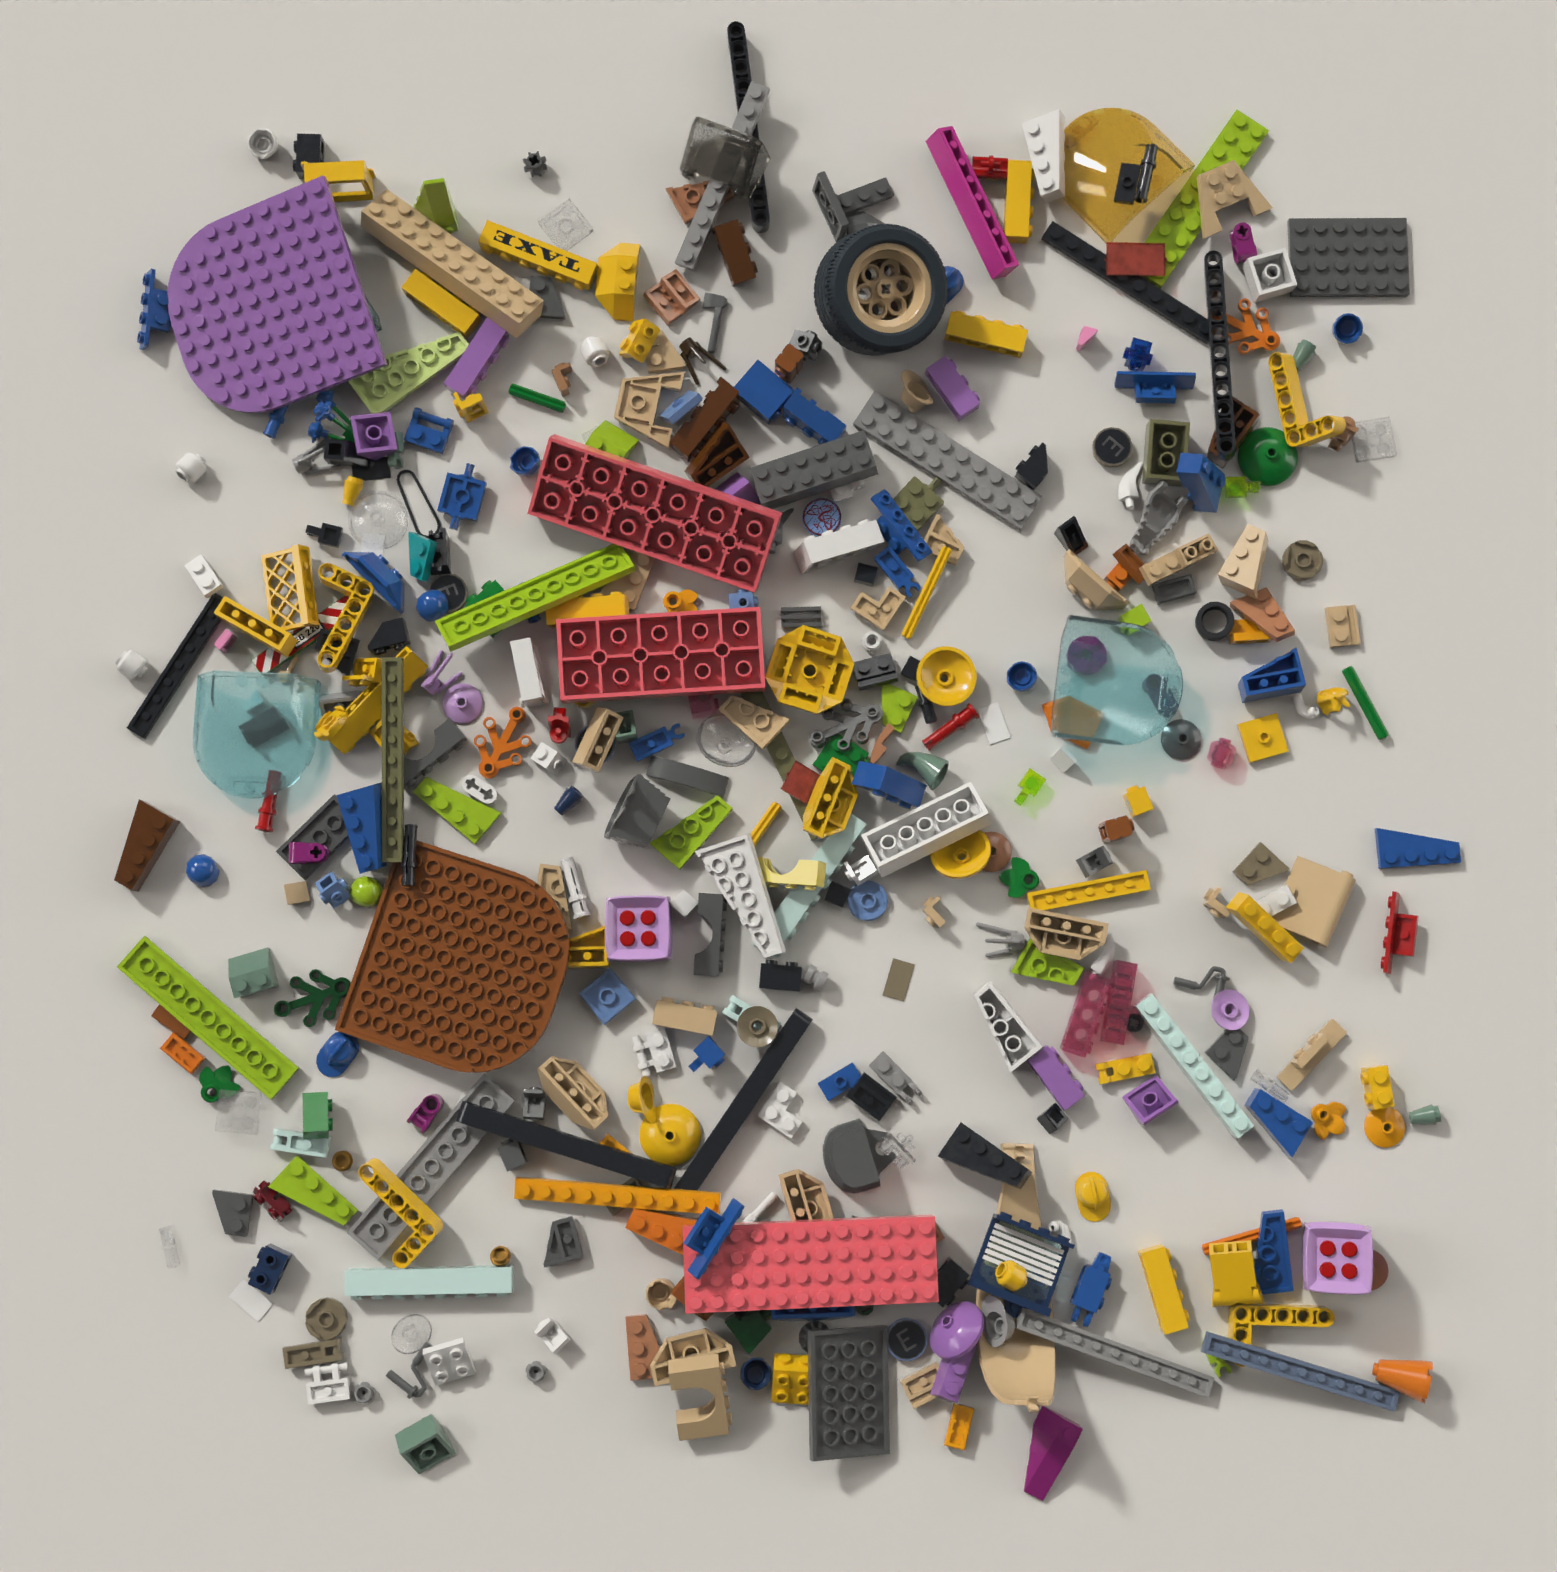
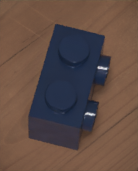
[248,1243,292,1295]

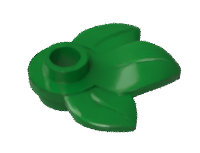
[998,857,1039,898]
[199,1065,240,1103]

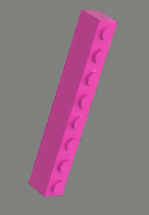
[925,126,1019,280]

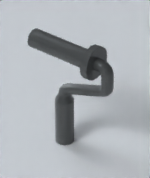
[1173,966,1230,998]
[386,1342,432,1399]

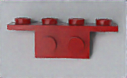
[1381,891,1419,974]

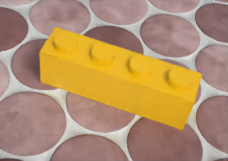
[1003,160,1035,244]
[401,269,481,339]
[944,311,1028,358]
[546,591,629,628]
[214,596,298,657]
[1226,892,1304,963]
[1138,1244,1190,1335]

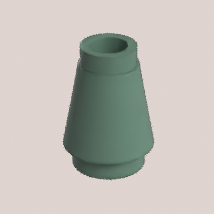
[1293,339,1316,371]
[1408,1104,1441,1125]

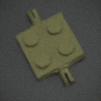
[893,476,944,531]

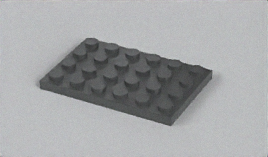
[1287,218,1410,297]
[808,1325,890,1462]

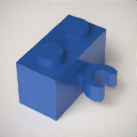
[688,1036,725,1072]

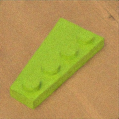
[413,777,502,844]
[649,795,733,870]
[268,1155,358,1226]

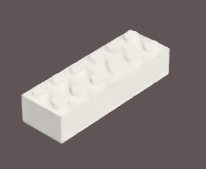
[861,782,991,877]

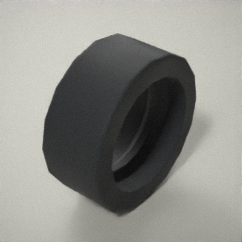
[1195,602,1234,641]

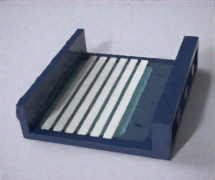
[968,1211,1075,1317]

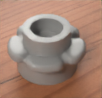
[526,1361,546,1382]
[354,1382,374,1403]

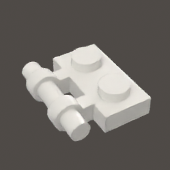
[632,1028,677,1076]
[305,1361,351,1405]

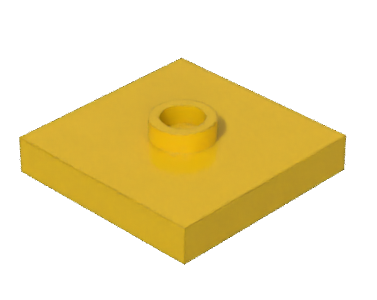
[1237,713,1289,763]

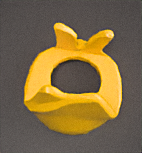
[1316,687,1350,716]

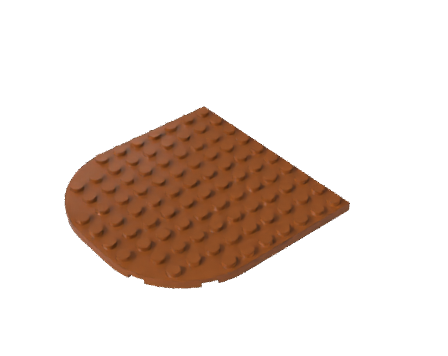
[335,840,570,1073]

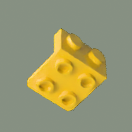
[771,1353,809,1405]

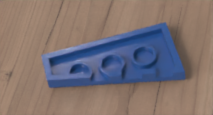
[1255,1209,1294,1295]

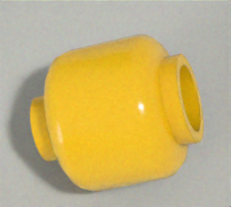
[995,1260,1027,1292]

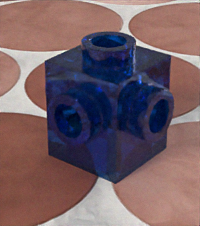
[1122,337,1153,371]

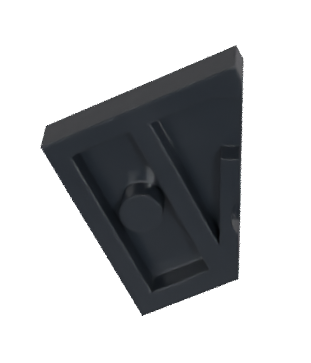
[315,629,360,676]

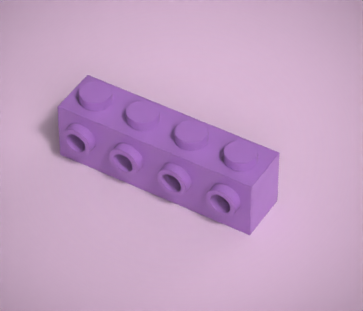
[444,318,509,400]

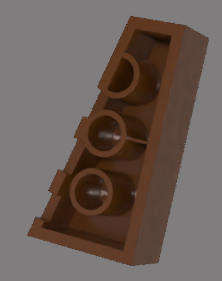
[670,377,740,462]
[114,799,181,892]

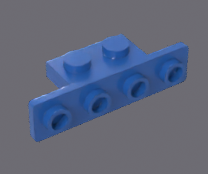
[137,268,171,350]
[1114,371,1196,404]
[871,489,932,562]
[683,1198,745,1279]

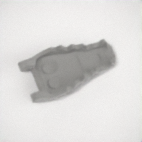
[1129,480,1188,555]

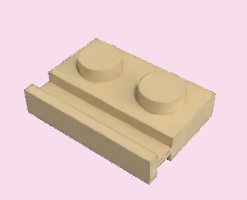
[1325,604,1360,648]
[900,1361,939,1409]

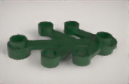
[274,969,351,1027]

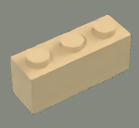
[572,707,624,773]
[652,996,718,1036]

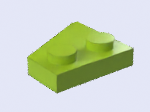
[881,684,918,734]

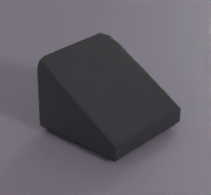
[854,563,878,587]
[1037,1102,1069,1134]

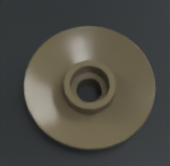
[737,1006,778,1047]

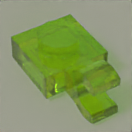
[1225,476,1261,498]
[1014,768,1046,806]

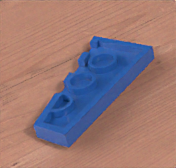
[1375,828,1461,869]

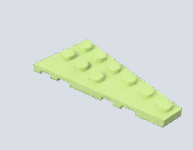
[348,332,469,414]

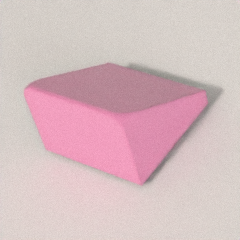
[1076,326,1098,351]
[214,629,237,653]

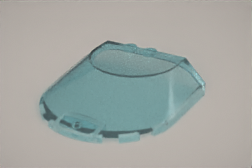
[1051,615,1183,745]
[193,671,321,798]

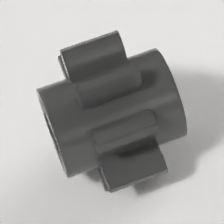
[523,151,547,178]

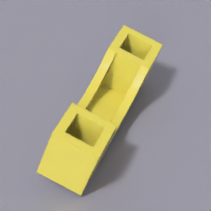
[758,857,826,891]

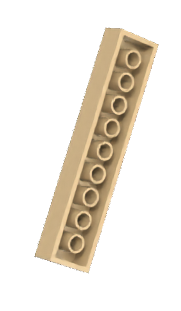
[360,189,544,338]

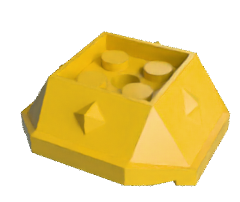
[765,625,854,715]

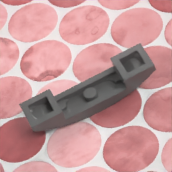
[646,756,729,797]

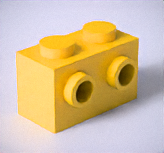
[1360,1065,1395,1110]

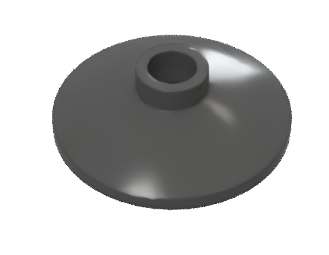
[1161,719,1201,759]

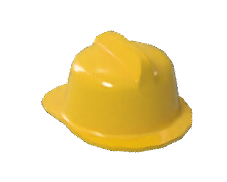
[628,1076,656,1124]
[1075,1172,1111,1222]

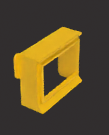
[301,160,376,202]

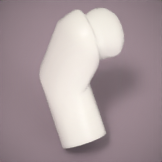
[1292,694,1319,719]
[1048,1220,1072,1244]

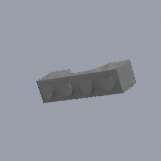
[404,718,467,789]
[693,893,727,976]

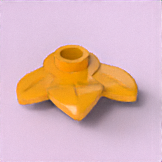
[663,589,698,612]
[1311,1102,1347,1140]

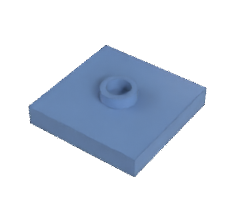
[659,390,703,424]
[579,967,636,1025]

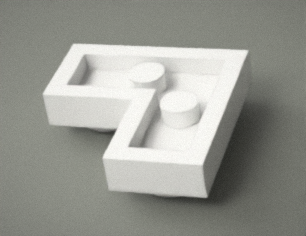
[757,1081,803,1138]

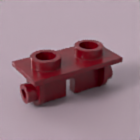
[253,1180,292,1222]

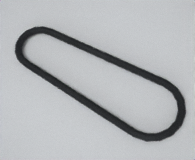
[396,470,441,538]

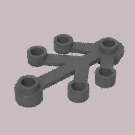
[809,698,883,753]

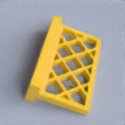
[261,544,319,631]

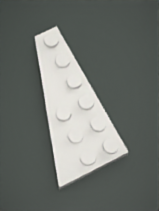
[695,834,786,958]

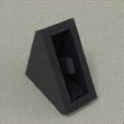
[1054,516,1088,555]

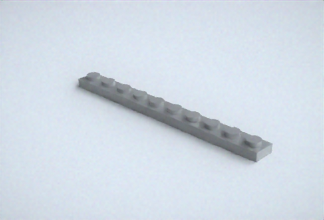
[675,81,770,271]
[1015,1308,1214,1398]

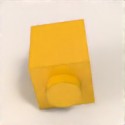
[1122,785,1154,818]

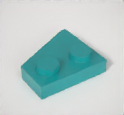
[408,532,437,581]

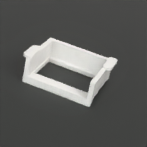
[510,637,549,708]

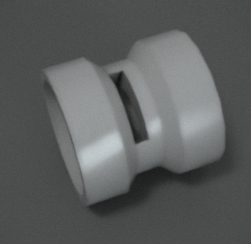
[801,964,829,991]

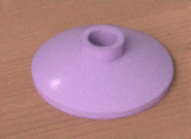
[442,683,483,724]
[1211,989,1249,1030]

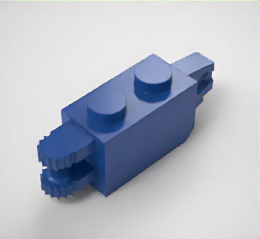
[1070,1252,1112,1327]

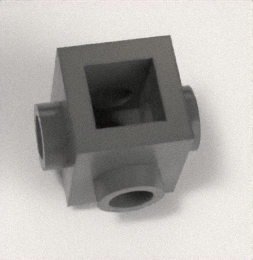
[789,330,823,361]

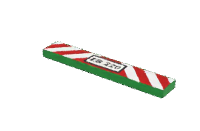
[251,595,361,677]

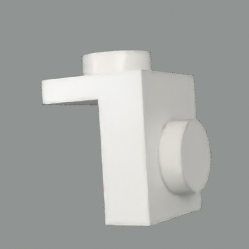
[531,742,567,776]
[844,855,879,886]
[534,1318,571,1354]

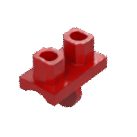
[972,155,1008,180]
[548,707,571,744]

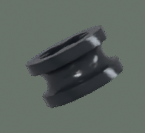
[1124,1014,1144,1032]

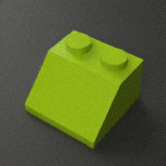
[585,420,639,459]

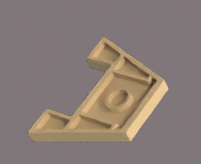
[1197,160,1273,239]
[614,371,685,449]

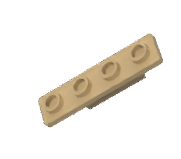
[1277,1019,1347,1091]

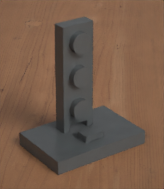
[812,171,894,242]

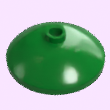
[1238,427,1298,486]

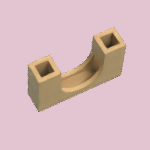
[668,1354,732,1441]

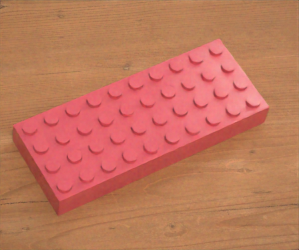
[556,607,765,704]

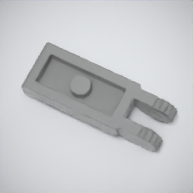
[869,1051,922,1105]

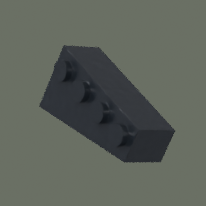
[938,1122,1032,1190]

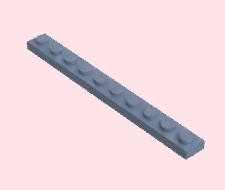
[1201,1331,1400,1412]

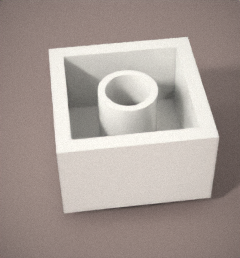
[1242,248,1297,303]

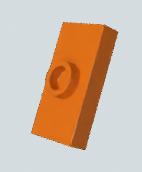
[160,1032,206,1074]

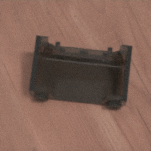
[680,117,771,200]

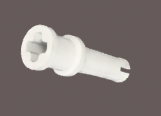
[560,857,591,920]

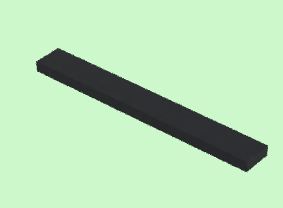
[127,593,223,739]

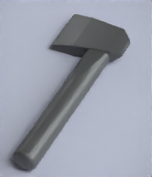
[702,292,727,353]

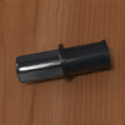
[915,685,937,724]

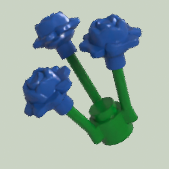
[308,390,355,443]

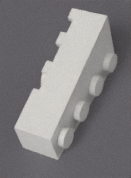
[974,981,1042,1073]

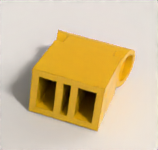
[1209,1240,1264,1307]

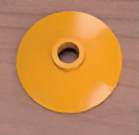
[1364,1107,1405,1148]

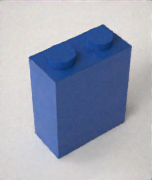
[734,360,794,424]

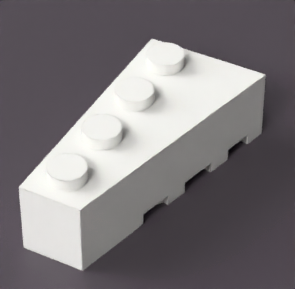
[1022,109,1065,203]
[794,519,884,574]

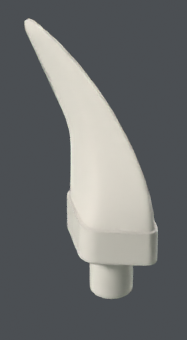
[1118,462,1143,510]
[1087,933,1115,981]

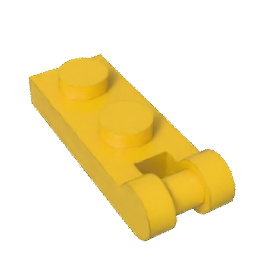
[1095,1053,1155,1084]

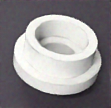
[862,631,882,652]

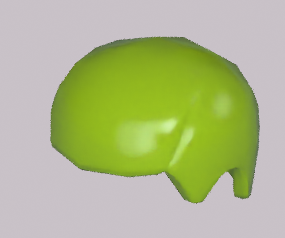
[349,876,383,908]

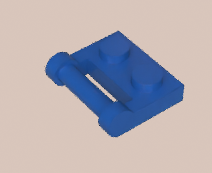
[404,407,454,455]

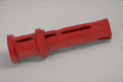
[922,703,979,751]
[255,770,282,832]

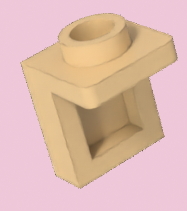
[1203,887,1230,919]
[922,896,946,928]

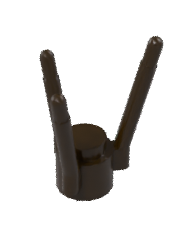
[679,337,727,385]

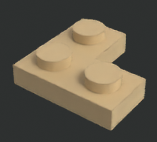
[850,586,906,631]

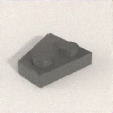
[529,276,566,320]
[1204,1028,1249,1080]
[212,1189,254,1237]
[544,1216,583,1268]

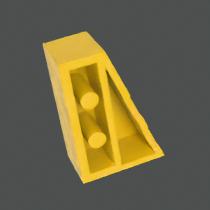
[568,926,610,969]

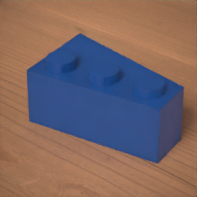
[783,387,847,445]
[1176,453,1226,513]
[1238,648,1306,703]
[1244,1088,1313,1157]

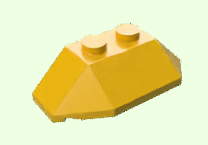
[595,243,640,322]
[803,757,858,839]

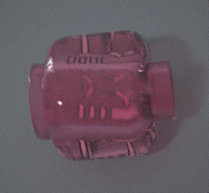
[1207,738,1236,769]

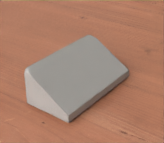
[319,690,361,716]

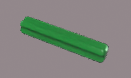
[509,383,566,413]

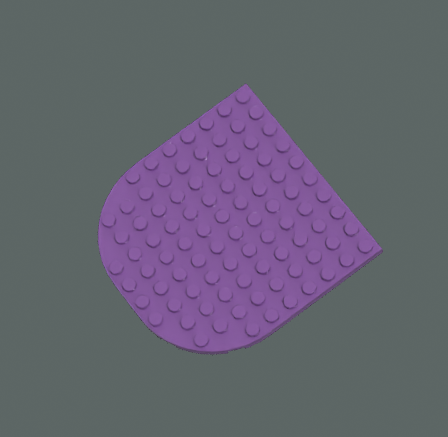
[167,175,387,413]

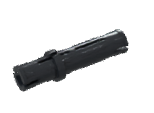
[1134,143,1158,204]
[401,824,418,887]

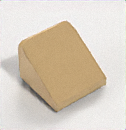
[284,881,311,905]

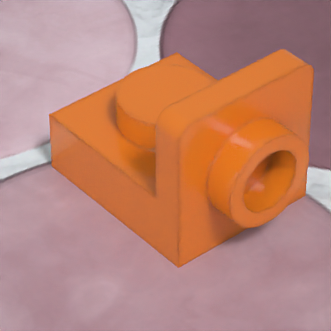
[1103,563,1132,593]

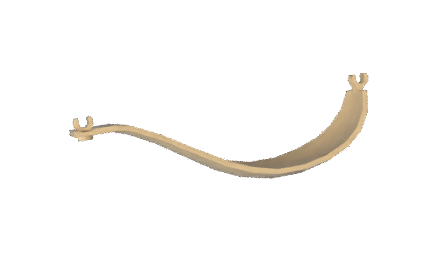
[976,1143,1056,1413]

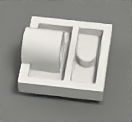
[423,1337,476,1386]

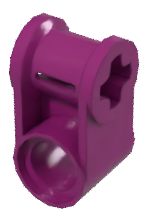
[1230,222,1257,264]
[289,842,330,864]
[407,1094,444,1134]

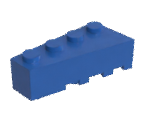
[336,782,387,874]

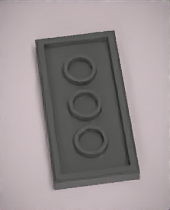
[276,794,349,880]

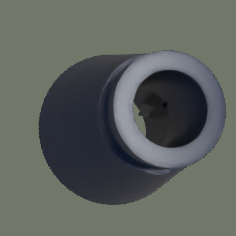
[554,785,583,816]

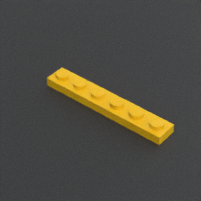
[1027,870,1151,910]

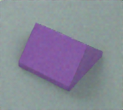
[350,412,397,460]
[715,472,761,505]
[1122,1075,1179,1125]

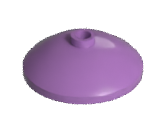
[930,1301,984,1360]

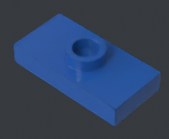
[818,1062,861,1101]

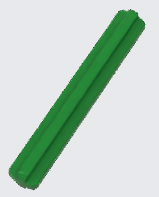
[1342,666,1389,740]

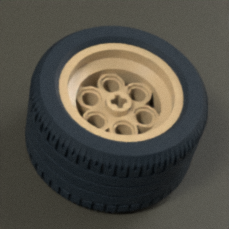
[814,224,948,356]

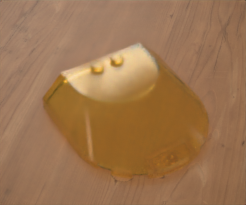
[1062,108,1195,245]

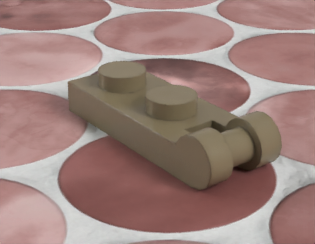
[282,1338,344,1369]

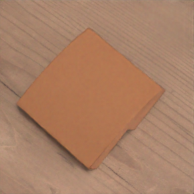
[643,269,700,326]
[869,723,895,764]

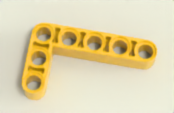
[1268,352,1346,447]
[317,563,375,673]
[358,1158,443,1269]
[1228,1303,1335,1367]

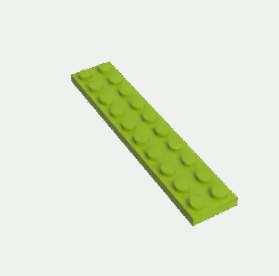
[1140,109,1269,289]
[435,544,636,652]
[117,936,300,1100]

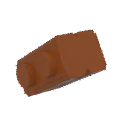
[775,344,804,384]
[1098,815,1135,844]

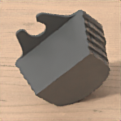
[604,774,671,848]
[823,1118,896,1194]

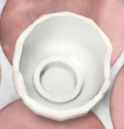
[247,128,278,159]

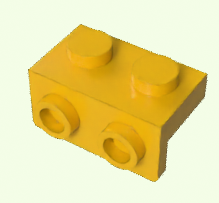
[618,318,660,363]
[342,658,382,687]

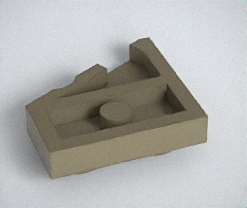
[1232,842,1290,886]

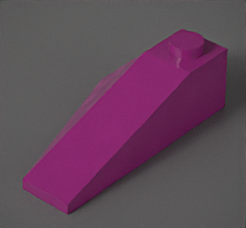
[1024,1406,1083,1501]

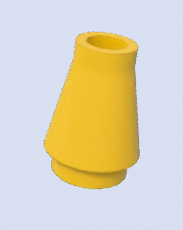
[342,475,364,506]

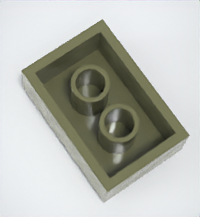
[1142,419,1190,487]

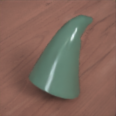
[896,752,949,790]

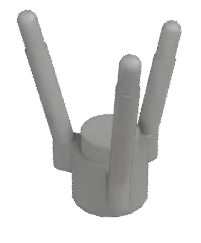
[292,437,341,476]
[976,922,1024,957]

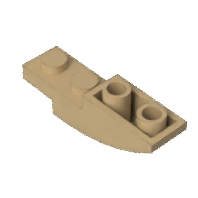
[1139,533,1219,586]

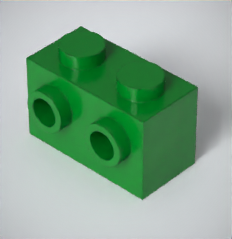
[302,1092,333,1140]

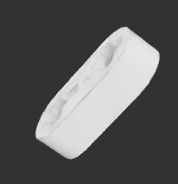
[462,775,498,805]

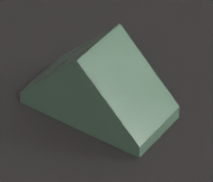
[616,710,638,744]

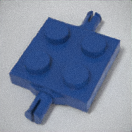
[437,463,487,531]

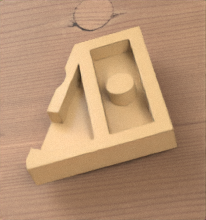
[646,330,686,374]
[924,514,964,566]

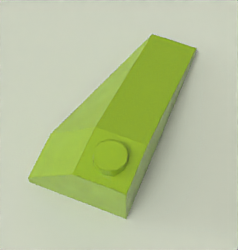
[413,178,458,234]

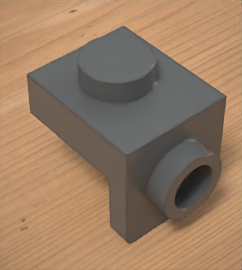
[1076,846,1113,878]
[523,1087,547,1120]

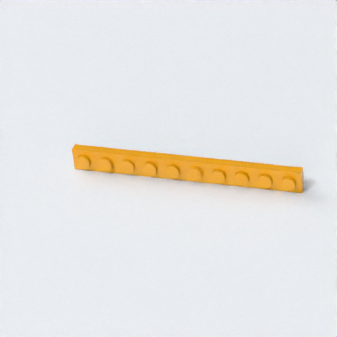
[514,1176,721,1214]

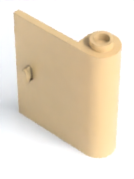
[1271,856,1356,947]

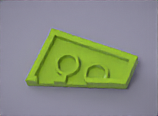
[1010,938,1084,986]

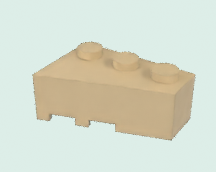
[1218,524,1269,599]

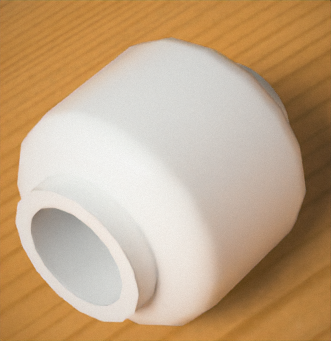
[580,337,609,367]
[176,453,206,483]
[115,650,148,680]

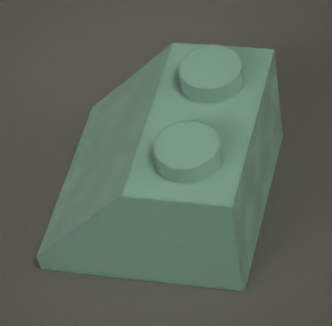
[228,947,279,998]
[395,1414,456,1474]

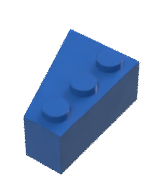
[852,761,927,809]

